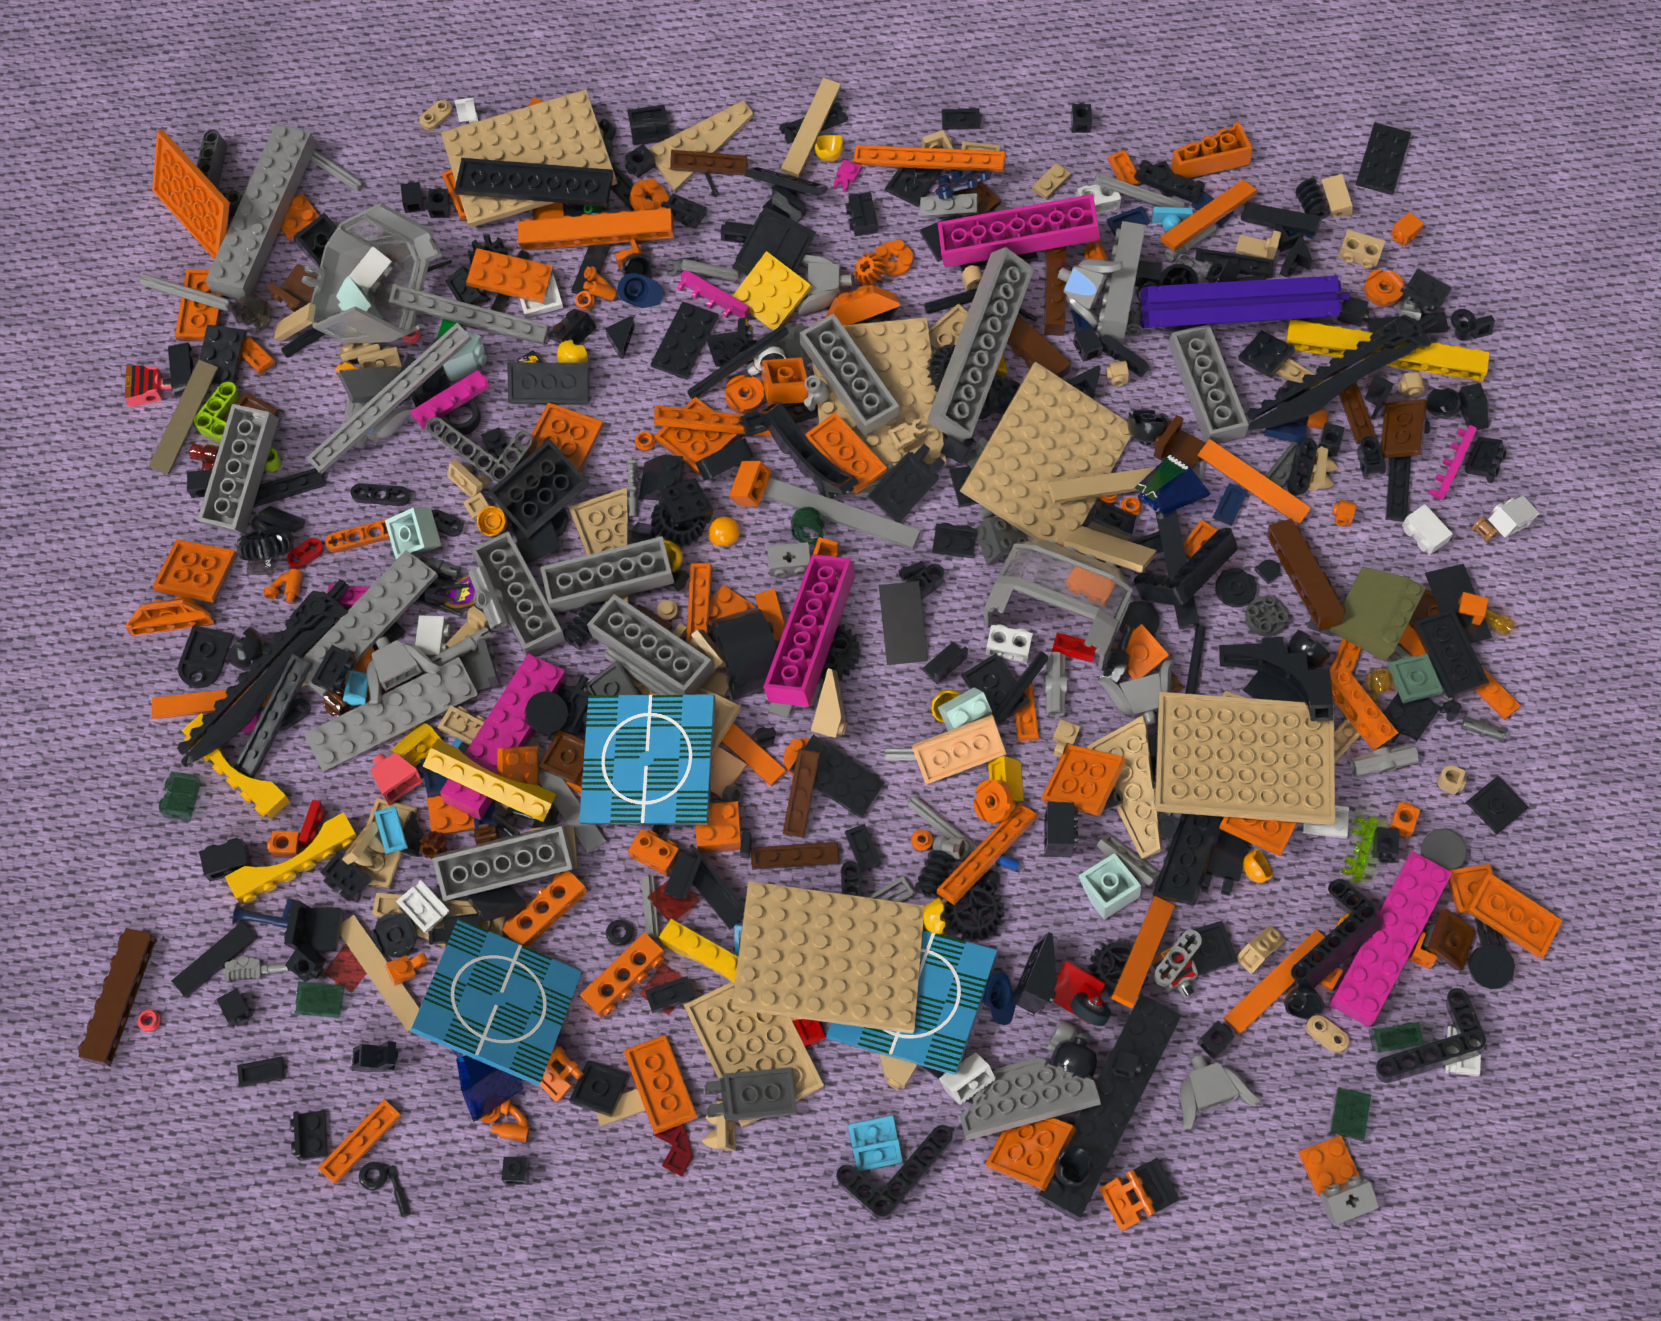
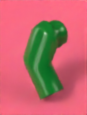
[584,201,609,214]

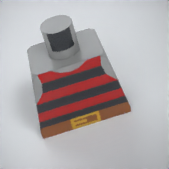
[1150,944,1198,999]

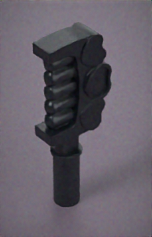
[1100,625,1134,685]

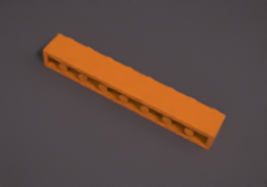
[518,207,675,250]

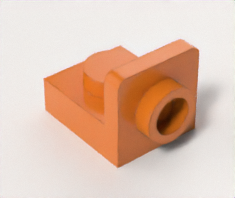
[615,238,643,269]

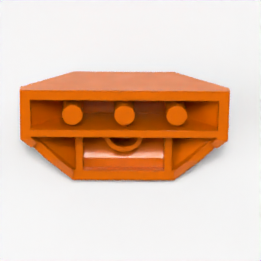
[825,284,900,326]
[126,596,215,636]

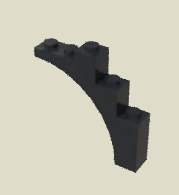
[758,402,859,498]
[1219,637,1333,721]

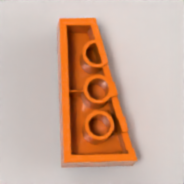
[1171,122,1253,178]

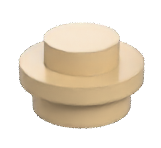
[657,600,678,620]

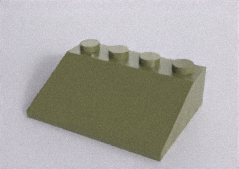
[1329,567,1426,662]

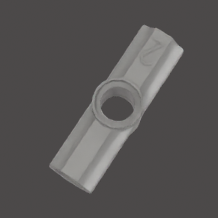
[468,566,508,631]
[1044,652,1067,717]
[1350,744,1419,777]

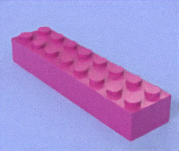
[938,194,1100,268]
[764,555,856,707]
[440,654,567,820]
[1328,851,1452,1027]

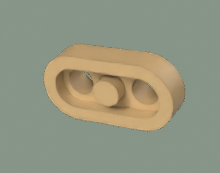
[419,100,452,130]
[1306,1015,1349,1053]

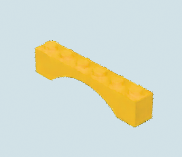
[182,713,290,819]
[423,739,556,822]
[225,812,358,904]
[659,919,738,984]

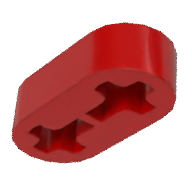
[286,538,324,570]

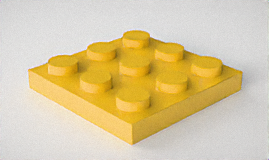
[732,251,812,331]

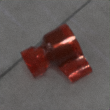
[189,443,219,470]

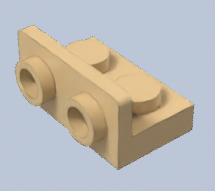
[438,706,485,745]

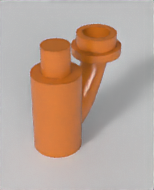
[583,266,616,301]
[263,569,303,604]
[491,1098,530,1143]

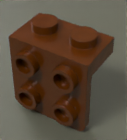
[267,264,317,312]
[1154,415,1206,474]

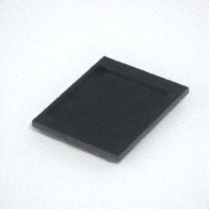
[732,207,816,276]

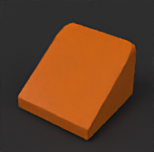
[1306,409,1328,429]

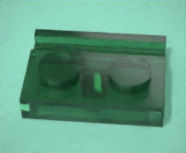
[294,981,345,1018]
[1329,1087,1371,1141]

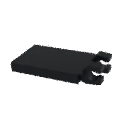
[868,443,945,523]
[1201,830,1247,896]

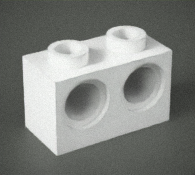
[1076,185,1121,214]
[985,624,1033,663]

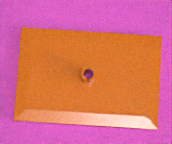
[152,129,230,260]

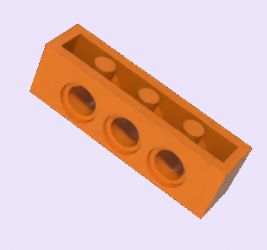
[1330,665,1398,751]
[502,870,587,948]
[580,932,665,1018]

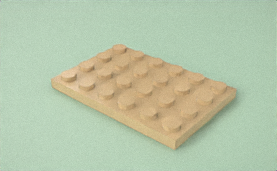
[684,982,824,1128]

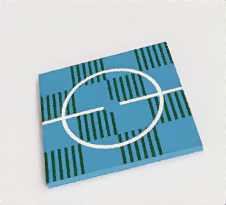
[579,695,716,825]
[410,918,582,1086]
[826,930,998,1075]

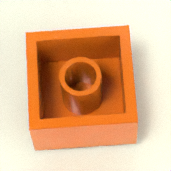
[762,358,808,405]
[696,801,741,853]

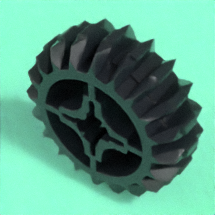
[926,345,956,392]
[651,499,706,548]
[236,527,294,561]
[945,882,1004,942]
[1088,938,1150,997]

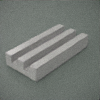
[867,876,915,902]

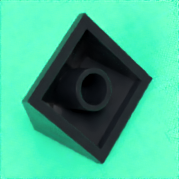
[1087,499,1137,541]

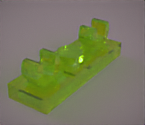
[1341,816,1378,884]

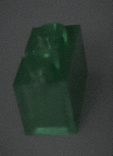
[159,771,201,822]
[1368,1021,1424,1052]

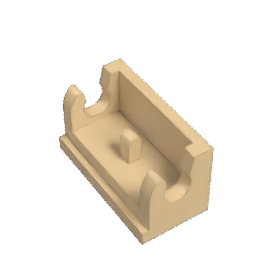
[1321,174,1352,218]

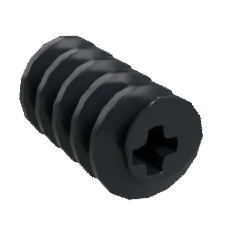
[1295,178,1330,220]
[562,605,599,650]
[914,850,955,899]

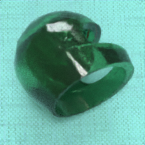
[790,506,824,545]

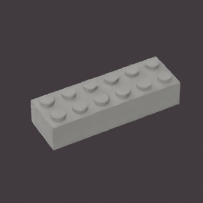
[1097,221,1145,344]
[800,313,899,436]
[1168,324,1249,444]
[197,404,279,535]
[471,532,565,656]
[540,536,674,614]
[587,594,715,695]
[432,823,575,901]

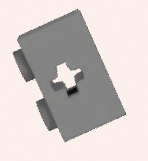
[767,542,810,579]
[1319,1176,1379,1225]

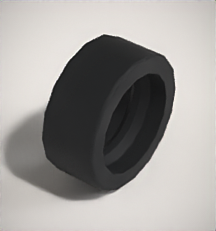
[441,399,481,435]

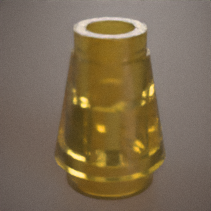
[1485,609,1515,636]

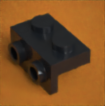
[661,193,707,229]
[548,309,596,345]
[311,645,356,694]

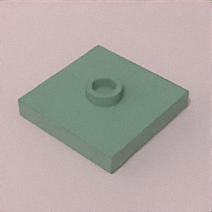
[1387,654,1443,703]

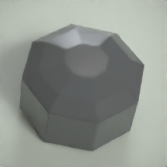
[722,784,743,805]

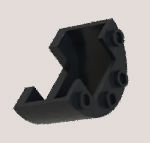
[706,608,779,700]

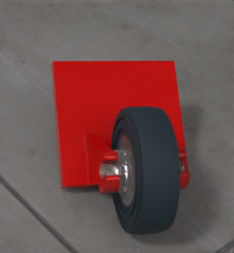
[1053,960,1111,1026]

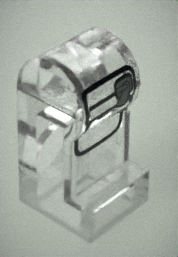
[1174,254,1212,284]

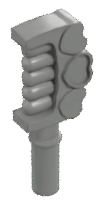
[628,460,638,517]
[225,956,289,983]

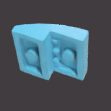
[848,1115,903,1171]

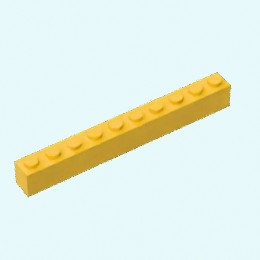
[1285,319,1489,382]

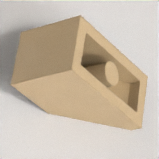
[878,1054,918,1090]

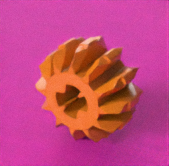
[853,252,887,286]

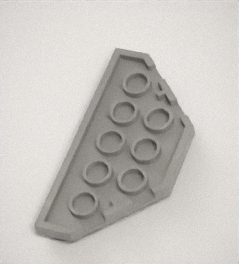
[960,1057,1101,1141]

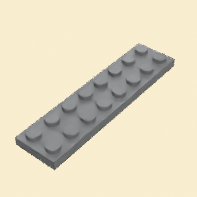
[303,550,438,698]
[304,657,479,772]

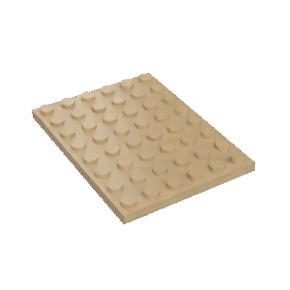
[441,90,617,228]
[812,318,946,469]
[960,362,1131,548]
[1155,692,1335,825]
[732,881,925,1034]

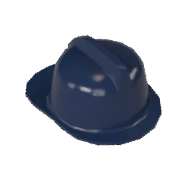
[617,273,663,308]
[982,972,1016,1025]

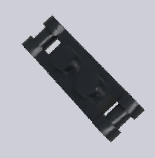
[779,103,848,144]
[1134,160,1205,203]

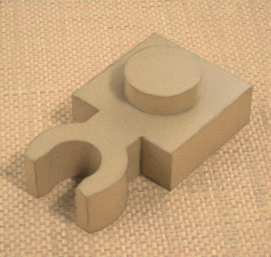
[888,419,926,450]

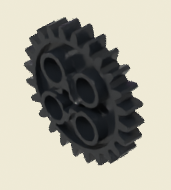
[819,624,860,683]

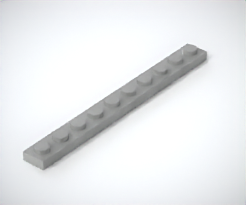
[306,323,472,474]

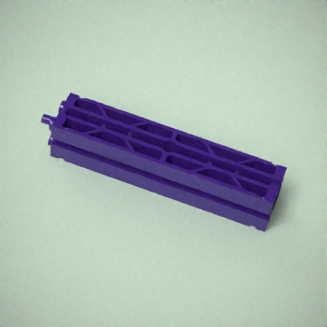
[1140,275,1350,329]

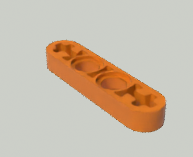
[325,519,390,553]

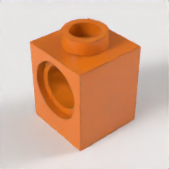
[1390,212,1424,247]
[1389,802,1420,839]
[267,831,302,858]

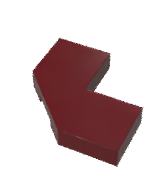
[653,1124,693,1177]

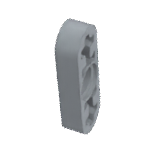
[1154,930,1202,987]

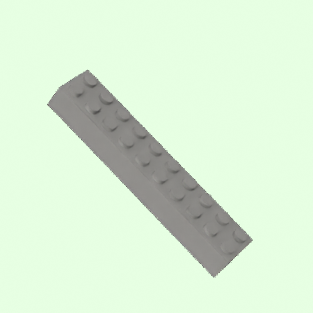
[206,124,316,301]
[927,247,1035,441]

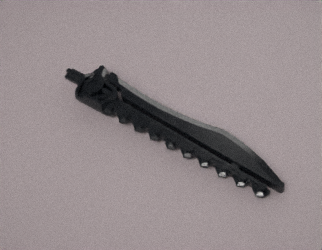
[1247,313,1437,431]
[177,579,350,767]

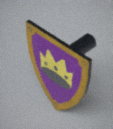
[444,575,476,609]

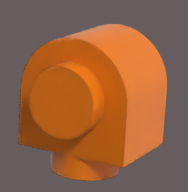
[1332,499,1357,526]

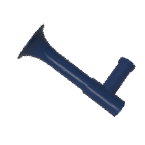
[232,898,296,928]

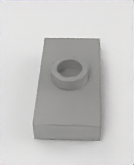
[1397,301,1422,321]

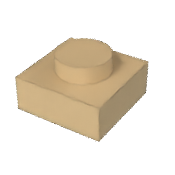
[463,492,489,521]

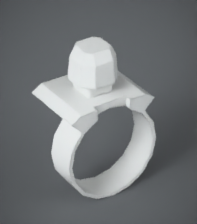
[455,97,478,124]
[747,346,786,376]

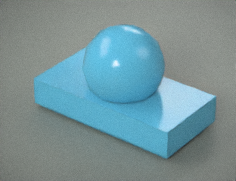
[1151,207,1192,232]
[343,670,368,706]
[374,806,408,854]

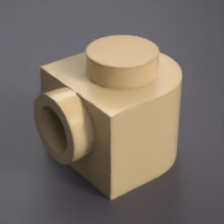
[962,265,983,291]
[1106,361,1129,387]
[1398,373,1425,398]
[1437,766,1467,795]

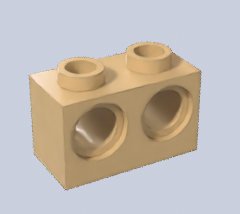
[1338,230,1385,269]

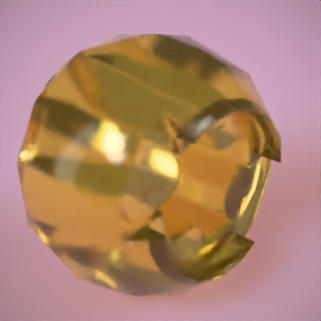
[1366,669,1393,692]

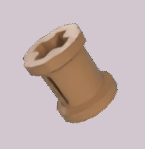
[1471,516,1499,543]

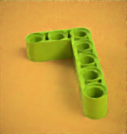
[194,382,282,472]

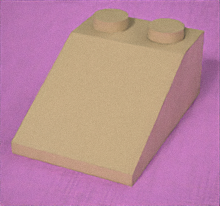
[811,668,848,738]

